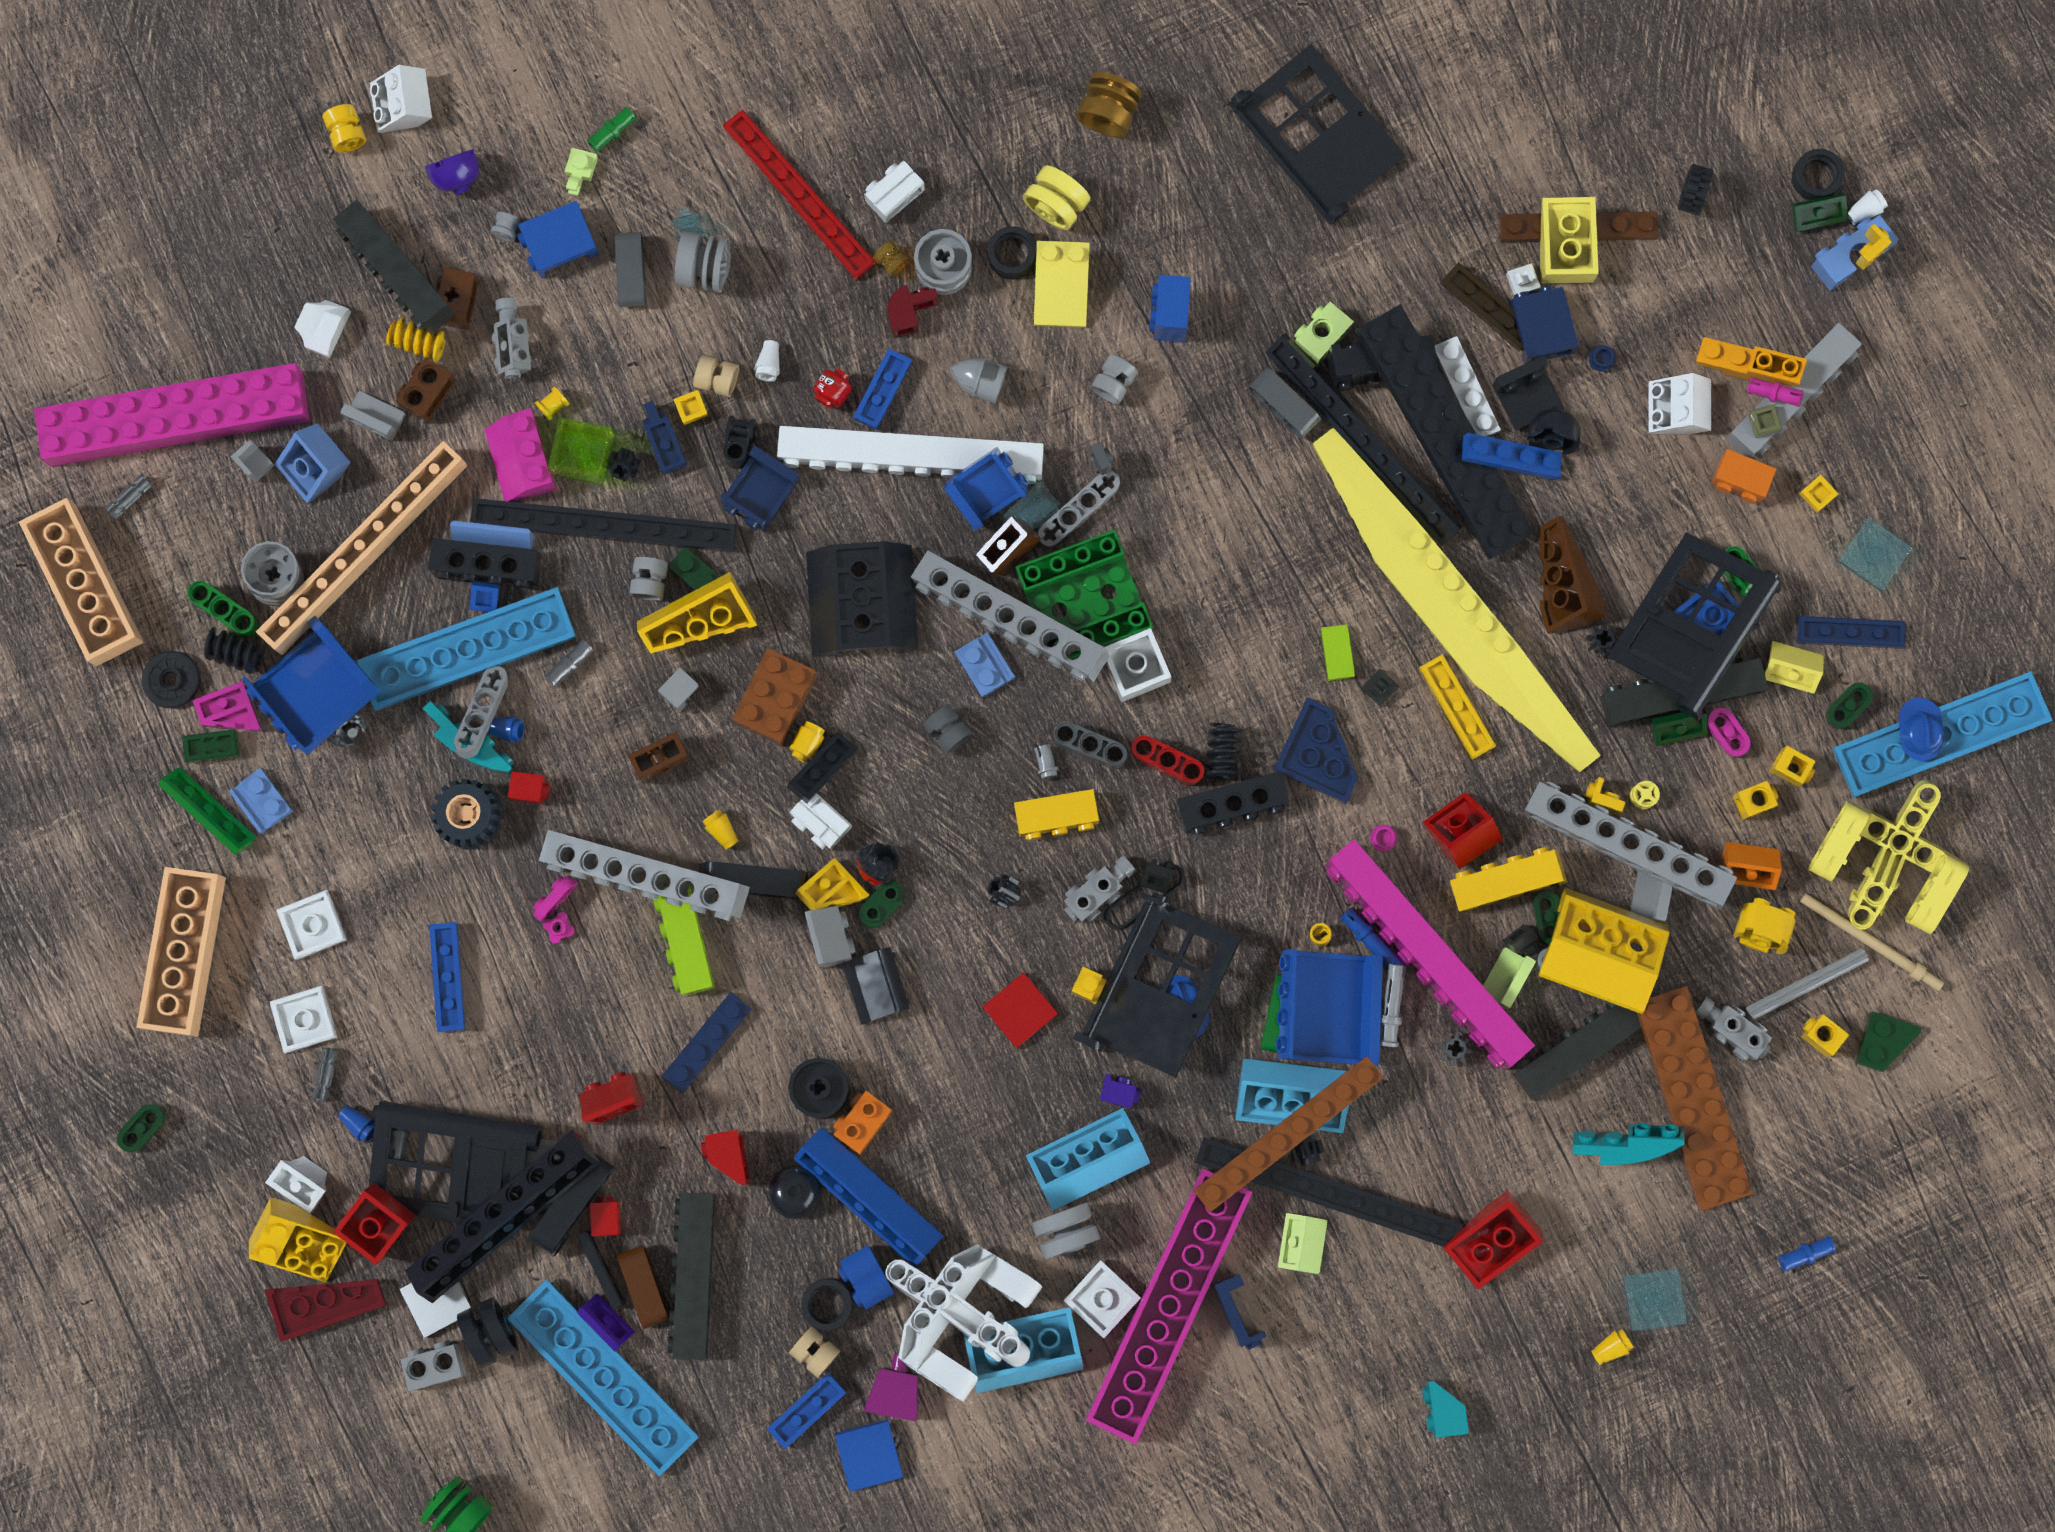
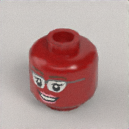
[813,368,852,409]

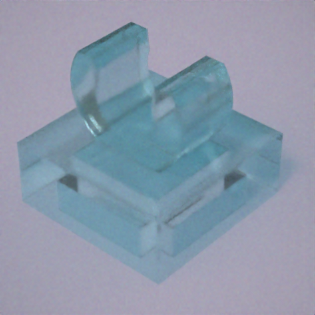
[672,208,704,241]

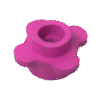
[543,912,574,944]

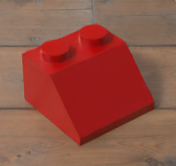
[1423,792,1503,870]
[701,1130,751,1186]

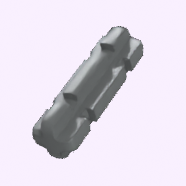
[105,475,152,519]
[312,1048,338,1101]

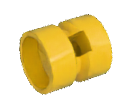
[322,104,367,153]

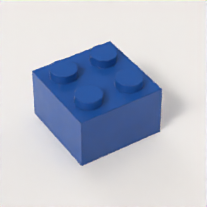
[1149,275,1191,343]

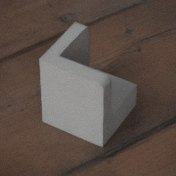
[230,440,275,483]
[658,667,699,712]

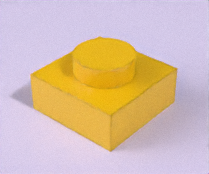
[674,390,708,425]
[1799,475,1838,513]

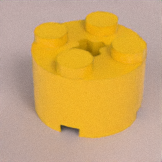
[1733,898,1796,954]

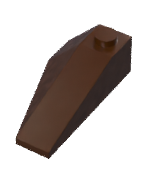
[1540,516,1607,634]

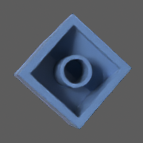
[275,423,351,504]

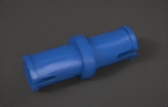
[1778,1236,1836,1272]

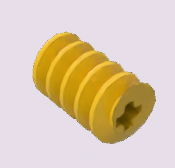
[386,315,445,363]

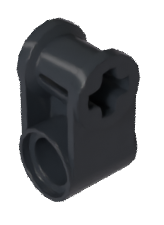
[723,415,756,469]

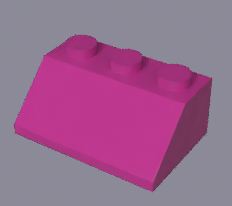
[484,408,557,502]

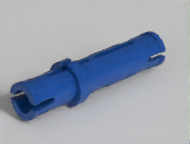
[1339,907,1407,970]

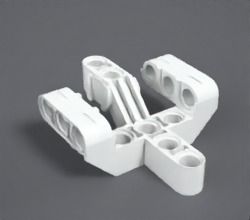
[886,1244,1042,1402]

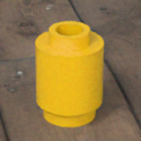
[789,721,825,763]

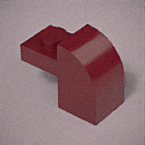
[888,285,939,338]

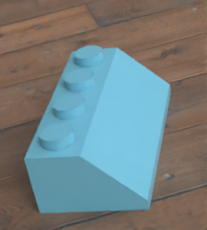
[1235,1058,1349,1133]
[1026,1108,1150,1211]
[963,1307,1084,1394]

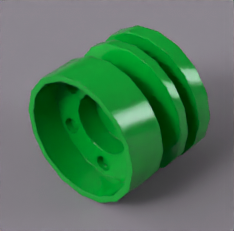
[419,1476,494,1532]

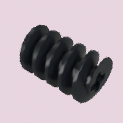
[204,627,266,674]
[1204,723,1243,780]

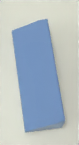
[450,521,534,549]

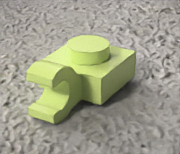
[565,148,598,196]

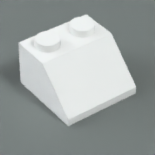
[1104,628,1171,703]

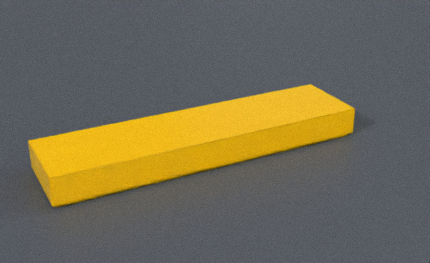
[1419,654,1496,760]

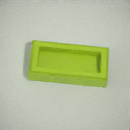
[1320,624,1355,681]

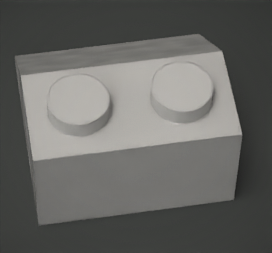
[805,906,856,969]

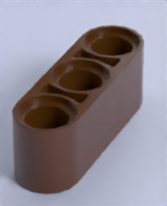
[617,1245,669,1329]

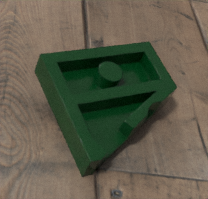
[1855,1011,1922,1072]

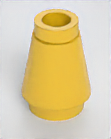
[702,809,739,850]
[1591,1329,1634,1365]

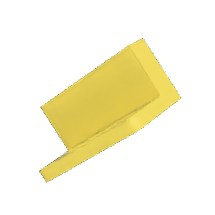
[1764,641,1824,694]

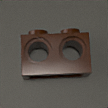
[396,358,456,423]

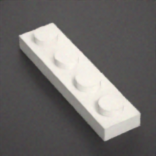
[1435,336,1501,437]

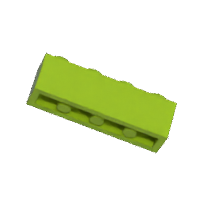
[653,886,715,996]

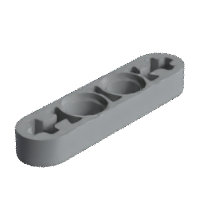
[1038,471,1120,549]
[454,666,508,759]

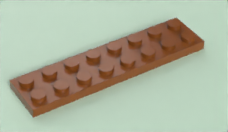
[1637,986,1753,1211]

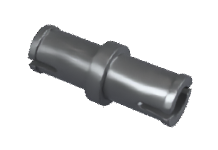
[544,639,594,688]

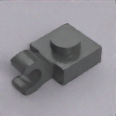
[1090,442,1114,476]

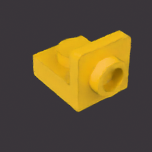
[1856,224,1892,270]
[1585,777,1625,816]

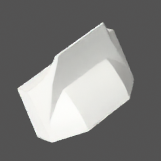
[295,300,351,358]
[265,1156,327,1214]

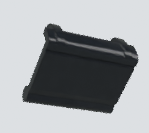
[842,947,911,1025]

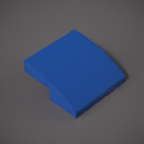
[835,1419,903,1492]

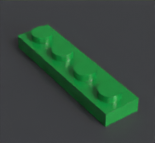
[158,767,256,856]

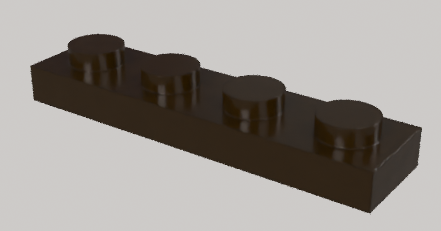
[1440,262,1523,352]

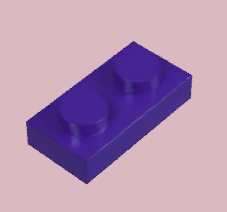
[577,1293,635,1352]

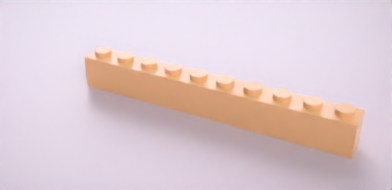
[256,441,467,655]

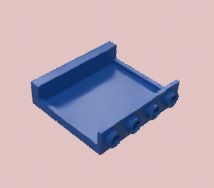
[242,616,381,755]
[1276,949,1383,1065]

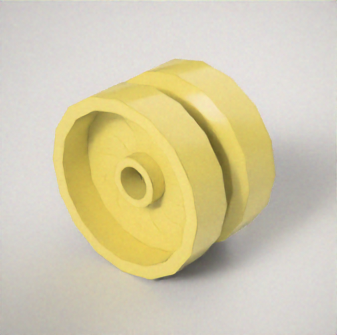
[1023,165,1090,231]

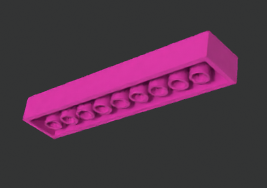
[34,363,310,467]
[1325,839,1535,1070]
[1085,1169,1253,1445]

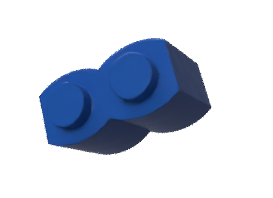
[838,1245,896,1310]

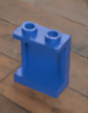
[517,201,599,278]
[944,447,1029,531]

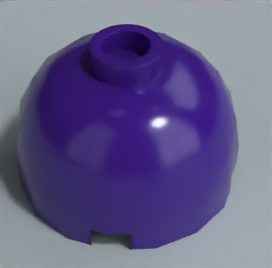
[424,149,479,195]

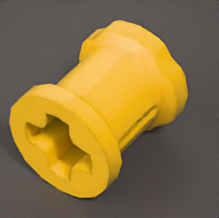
[534,386,569,421]

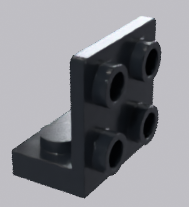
[1492,355,1563,431]

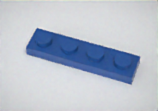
[1462,433,1561,480]
[429,922,466,1033]

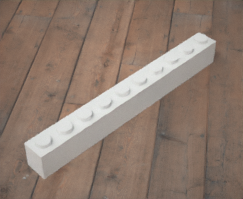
[777,426,1044,484]

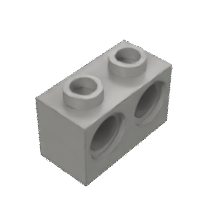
[400,1340,466,1392]

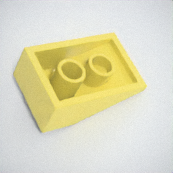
[1540,197,1599,283]
[1034,241,1090,328]

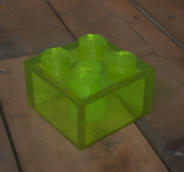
[548,418,615,486]

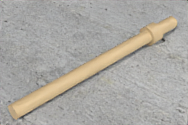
[1800,893,1944,991]

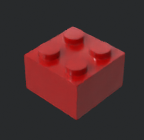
[333,1182,417,1265]

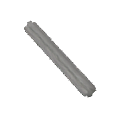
[1745,949,1869,1020]

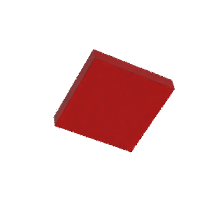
[982,972,1058,1049]

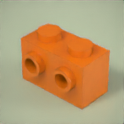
[1710,449,1777,504]
[1720,842,1782,890]
[833,1091,893,1155]

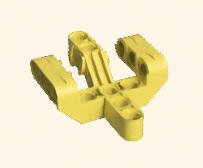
[1808,780,1969,934]

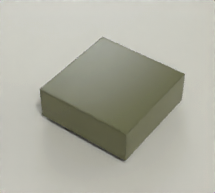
[1748,404,1783,438]

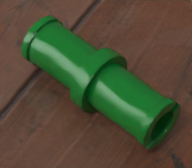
[587,107,636,153]

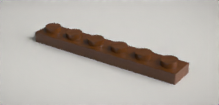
[1499,211,1658,243]

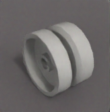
[914,229,972,295]
[1031,1202,1101,1260]

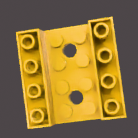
[1538,888,1670,1014]

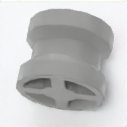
[490,212,522,242]

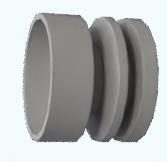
[675,231,731,293]
[241,541,305,606]

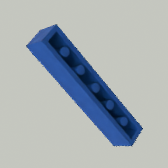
[793,1127,943,1268]

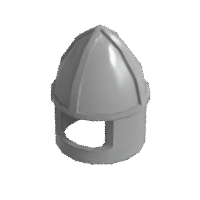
[950,357,1008,404]

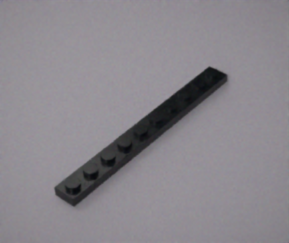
[1265,333,1463,546]
[470,498,737,552]
[1195,1137,1464,1247]

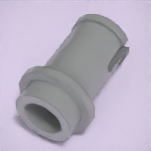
[1034,744,1059,780]

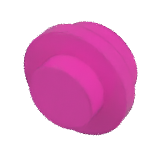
[1370,825,1397,852]

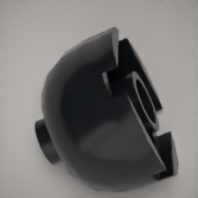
[1527,406,1581,455]
[768,1165,823,1220]

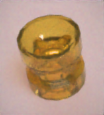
[873,240,910,277]

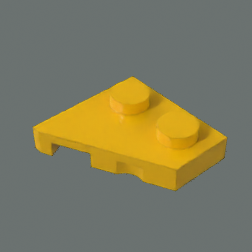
[795,857,869,910]

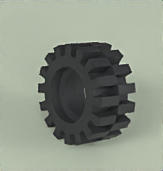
[1678,164,1713,215]

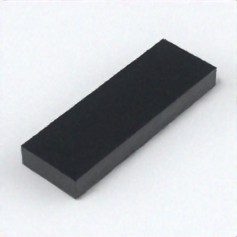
[787,732,858,804]
[577,1231,625,1310]

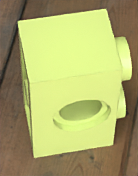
[1294,302,1354,367]

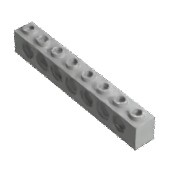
[911,550,1110,683]
[1525,782,1737,911]
[539,830,750,921]

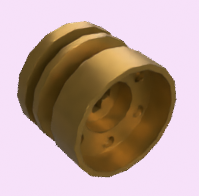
[1076,72,1142,138]

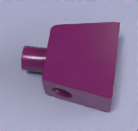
[864,1354,918,1421]

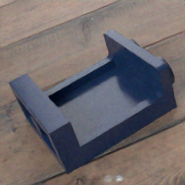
[1509,285,1579,364]
[719,445,800,531]
[1212,1274,1266,1350]

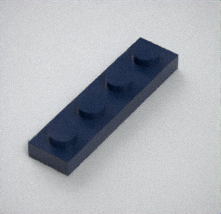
[662,992,752,1093]

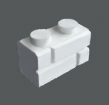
[864,161,925,223]
[790,794,852,850]

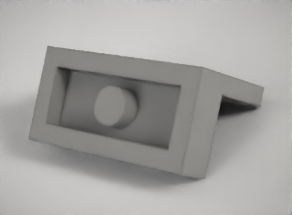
[340,391,405,441]
[1630,869,1676,923]

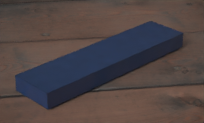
[1796,616,1905,649]

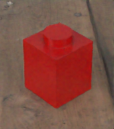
[507,771,550,805]
[590,1197,622,1237]

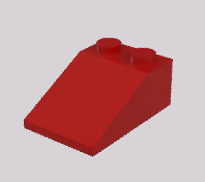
[580,1071,645,1125]
[1443,1190,1543,1289]

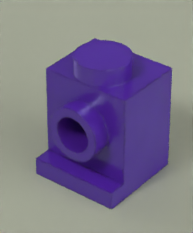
[1099,1074,1141,1109]

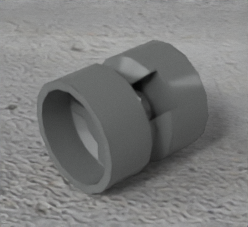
[922,704,973,755]

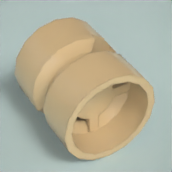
[693,354,739,397]
[789,1326,841,1378]

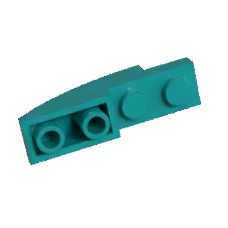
[423,701,516,775]
[1572,1123,1685,1165]

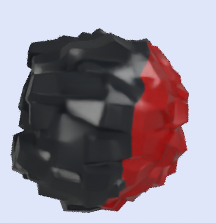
[856,842,900,885]

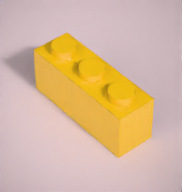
[1014,789,1099,840]

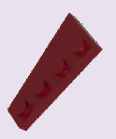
[264,1279,387,1342]

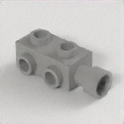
[492,298,531,379]
[1064,855,1137,923]
[1695,996,1772,1061]

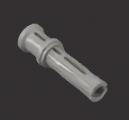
[1380,963,1406,1047]

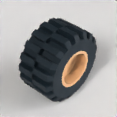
[431,779,504,850]

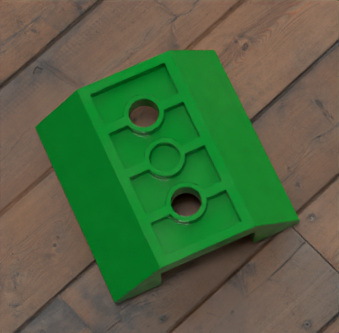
[1015,529,1153,659]

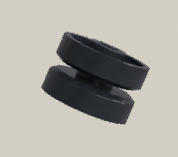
[788,1057,850,1119]
[457,1297,519,1369]

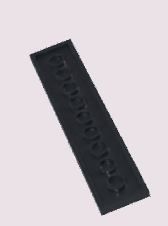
[1355,304,1534,560]

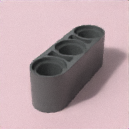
[615,232,646,307]
[1248,368,1321,439]
[1053,721,1127,769]

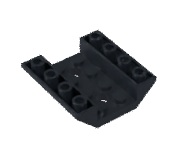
[806,541,918,657]

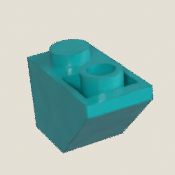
[1422,1380,1469,1438]

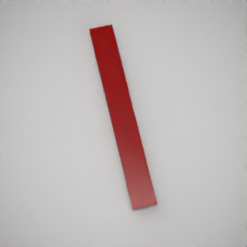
[723,109,876,281]

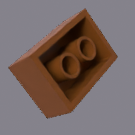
[732,648,817,747]

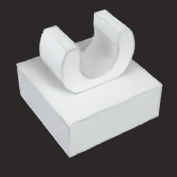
[1506,263,1541,295]

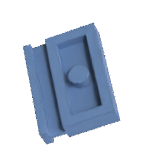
[954,632,1015,698]
[229,768,293,834]

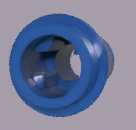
[483,717,525,743]
[338,1105,375,1143]

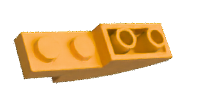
[1696,337,1807,385]

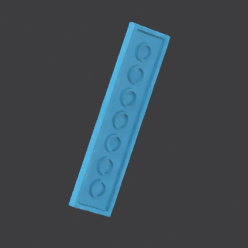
[357,587,577,711]
[1832,672,2053,798]
[508,1279,700,1477]

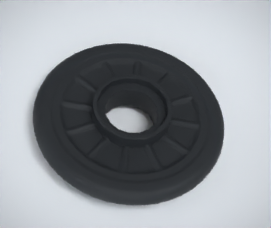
[142,651,200,708]

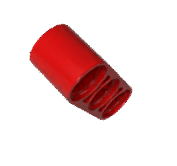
[1131,735,1204,786]

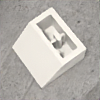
[370,65,432,133]
[1649,373,1711,435]

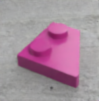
[192,681,262,731]

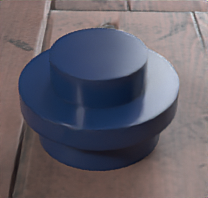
[1589,345,1616,372]

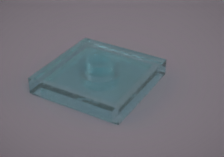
[1837,517,1912,592]
[1622,1269,1687,1331]

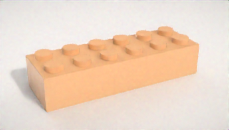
[19,498,144,666]
[136,867,226,1037]

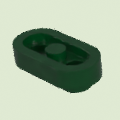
[1825,682,1873,729]
[859,881,905,928]
[1532,890,1560,945]
[117,1104,166,1152]

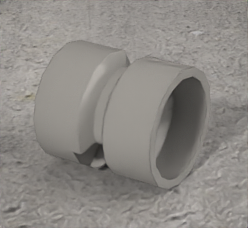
[1090,355,1138,405]
[629,557,668,601]

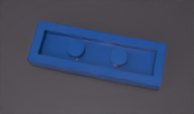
[853,348,912,431]
[767,1372,847,1449]

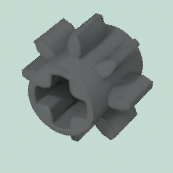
[1437,1032,1472,1066]

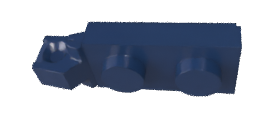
[643,401,688,476]

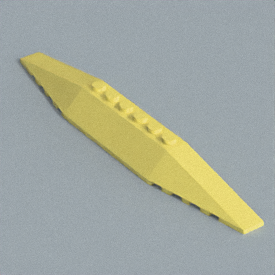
[1313,428,1601,772]

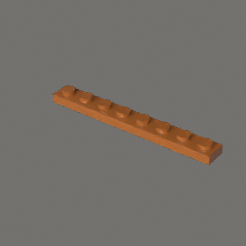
[1193,1056,1384,1212]

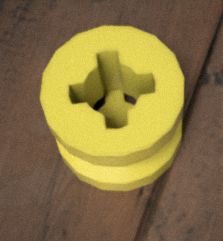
[1629,781,1660,810]

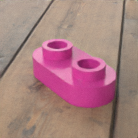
[1707,708,1751,758]
[533,875,578,923]

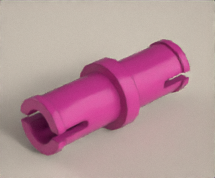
[1747,377,1804,407]

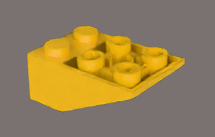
[249,1197,346,1283]

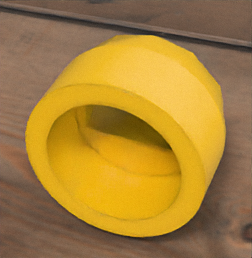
[1310,923,1332,946]

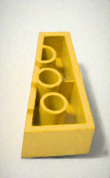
[637,572,757,653]
[1450,846,1568,912]

